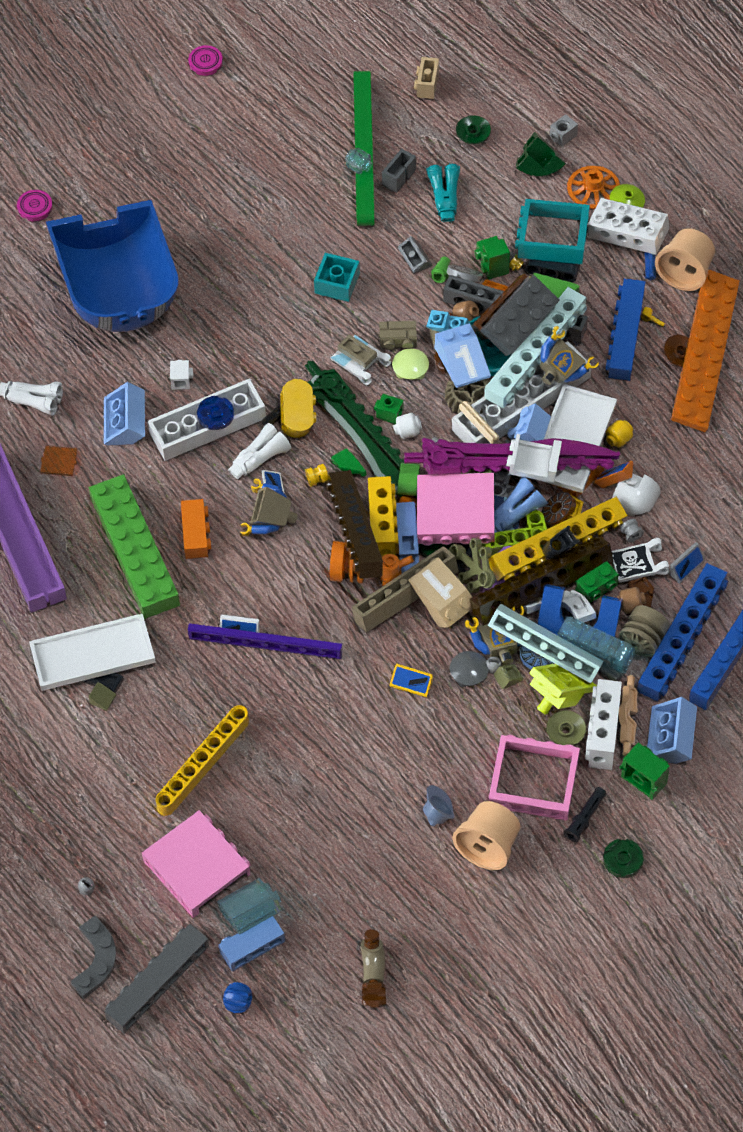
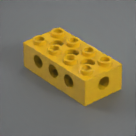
[368,476,399,557]

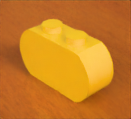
[280,379,316,438]

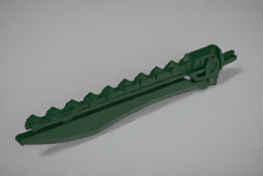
[304,360,417,499]

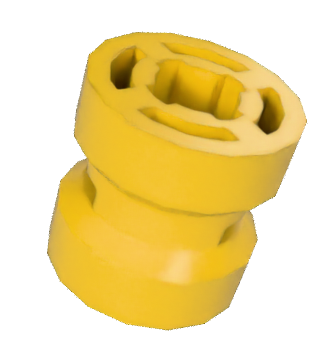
[305,464,328,487]

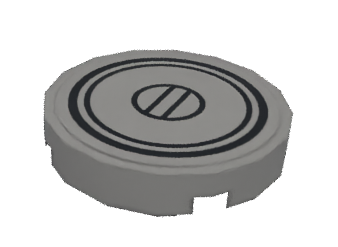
[447,265,483,283]

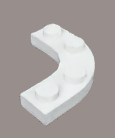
[523,590,596,625]

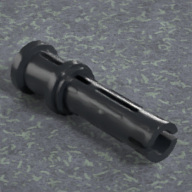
[563,787,607,842]

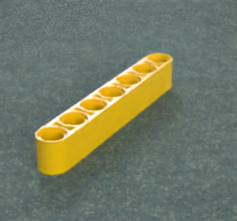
[155,705,249,816]

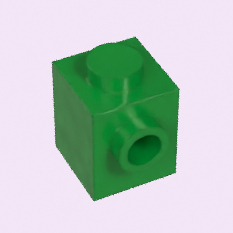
[374,394,404,424]

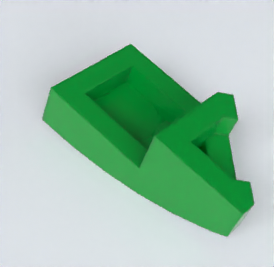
[331,448,367,476]

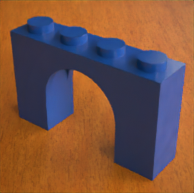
[538,584,623,649]

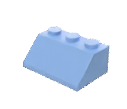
[104,382,145,445]
[647,697,697,764]

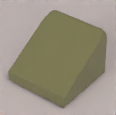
[494,664,523,689]
[89,682,116,711]

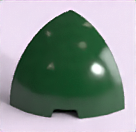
[516,132,566,176]

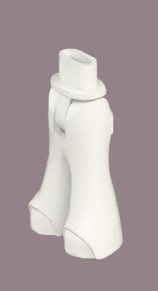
[0,381,63,416]
[228,423,291,479]

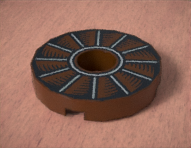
[542,492,576,527]

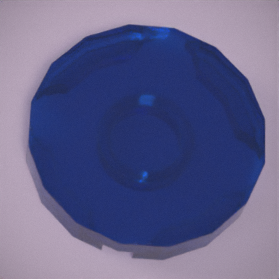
[197,396,234,430]

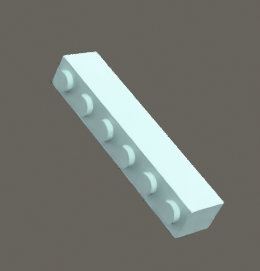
[488,604,603,683]

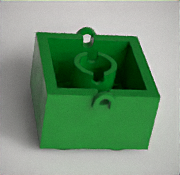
[619,743,670,800]

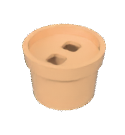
[655,229,715,291]
[452,801,520,870]

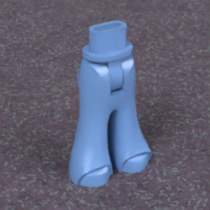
[494,477,548,533]

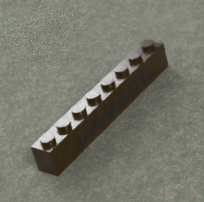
[325,470,383,579]

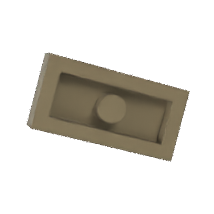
[337,334,377,368]

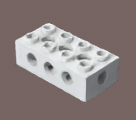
[587,198,669,255]
[585,679,622,770]

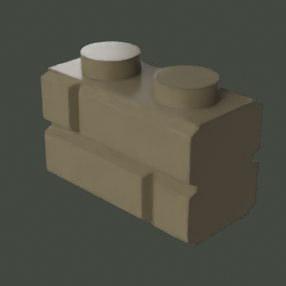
[379,320,417,350]

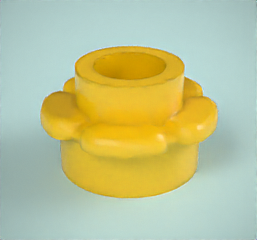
[509,254,524,271]

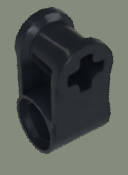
[542,526,580,559]

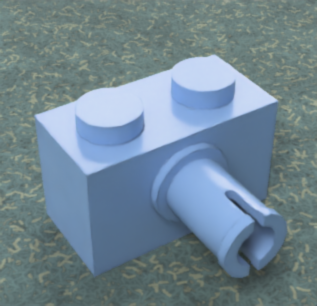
[507,403,551,442]

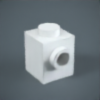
[170,360,193,390]

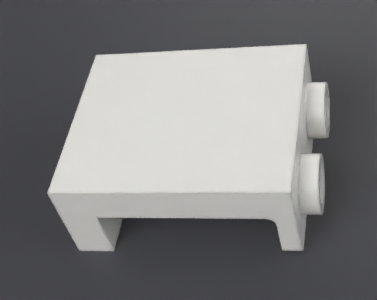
[506,434,562,483]

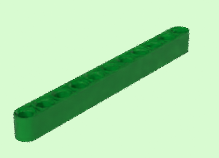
[353,71,375,226]

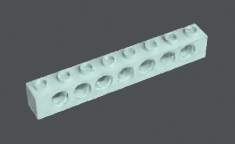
[485,287,587,408]

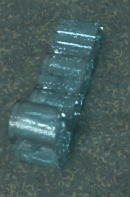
[557,617,635,674]

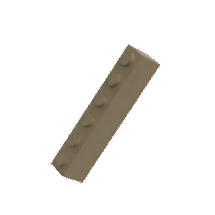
[351,546,459,633]

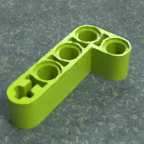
[479,510,547,559]

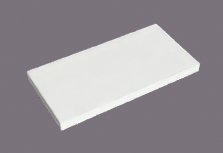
[539,384,617,493]
[29,614,156,691]

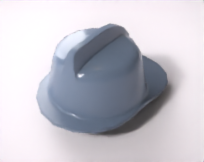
[423,785,455,826]

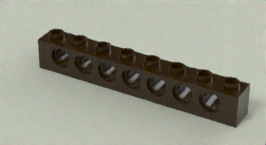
[470,536,614,626]

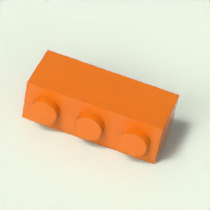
[181,499,211,559]

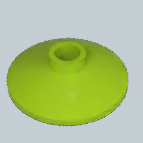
[610,184,645,208]

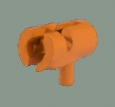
[381,554,414,586]

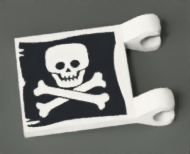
[612,538,669,583]

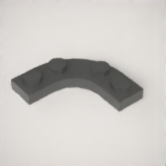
[70,916,116,999]

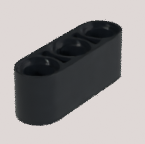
[525,259,580,283]

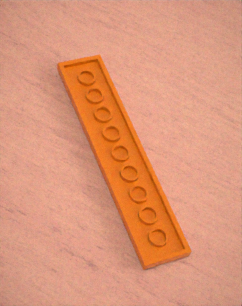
[671,269,740,432]

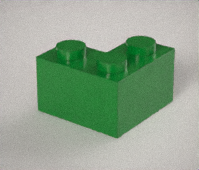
[474,236,510,280]

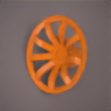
[567,166,620,209]

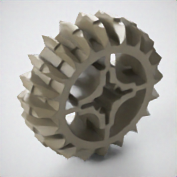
[445,379,491,414]

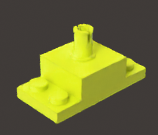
[529,664,597,714]

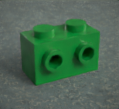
[575,561,619,603]

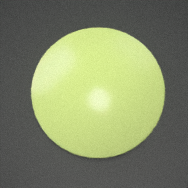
[392,349,429,380]

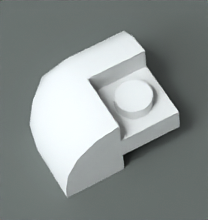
[612,473,661,517]

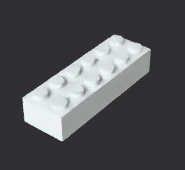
[148,379,266,461]

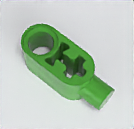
[398,463,420,496]

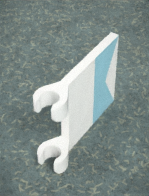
[330,335,391,386]

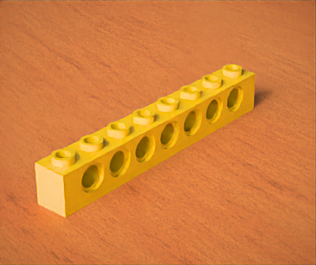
[488,496,628,582]

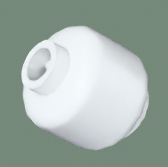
[393,413,422,439]

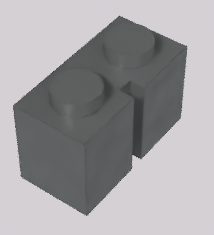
[382,148,416,193]

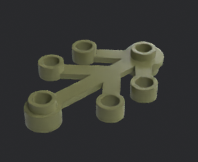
[449,538,496,593]

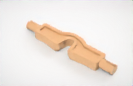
[619,675,638,756]

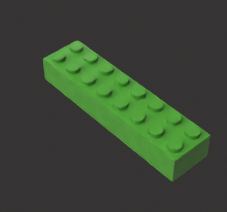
[89,474,180,619]

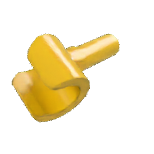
[641,307,665,327]

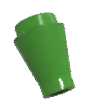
[431,256,450,283]

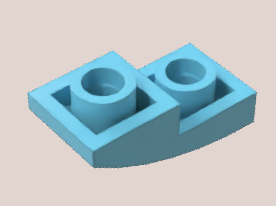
[427,310,469,332]

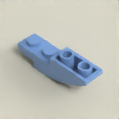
[396,502,419,573]

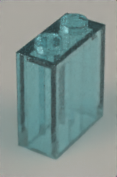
[217,878,282,935]

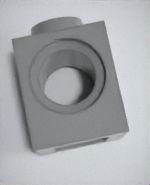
[550,114,578,146]

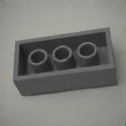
[480,274,560,356]

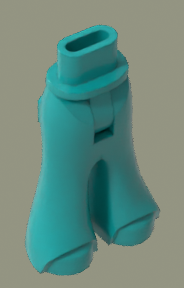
[426,164,460,222]

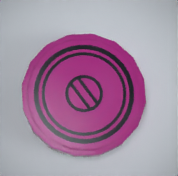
[188,45,223,76]
[17,190,53,222]

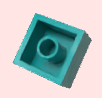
[314,253,360,302]

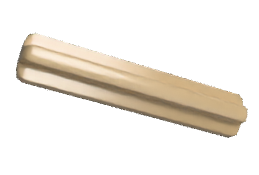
[459,401,499,444]

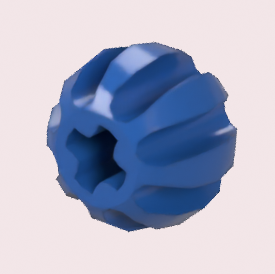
[223,982,252,1013]

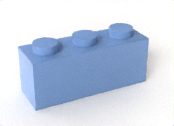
[218,914,285,972]

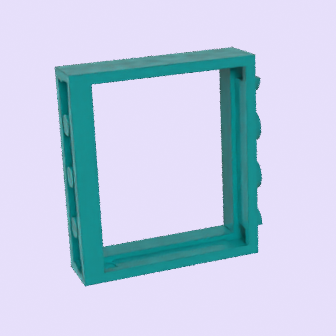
[515,199,590,264]

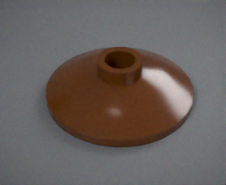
[664,334,689,367]

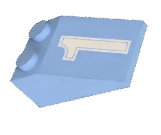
[435,323,491,388]

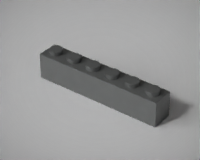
[104,924,209,1034]

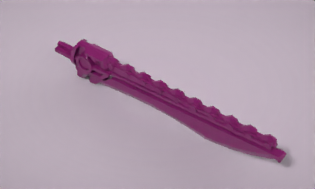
[404,438,620,475]

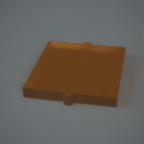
[40,446,78,476]

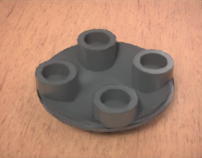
[450,651,489,687]

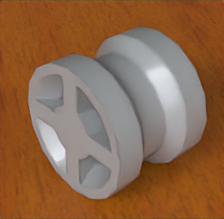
[620,519,644,542]

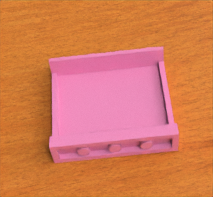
[417,473,495,545]
[142,810,251,918]

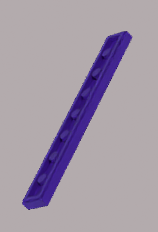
[188,623,343,659]

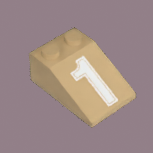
[409,557,472,628]

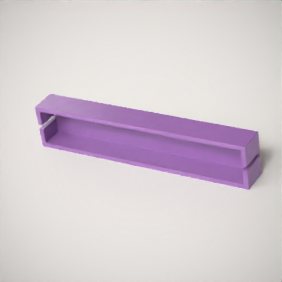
[0,444,67,613]

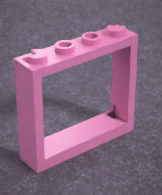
[489,735,580,820]

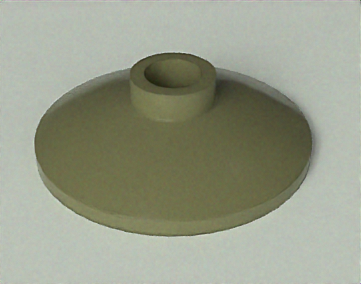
[546,710,586,746]

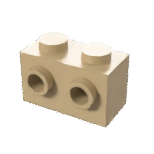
[414,57,439,99]

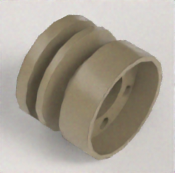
[619,605,670,657]

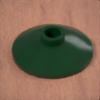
[456,115,491,144]

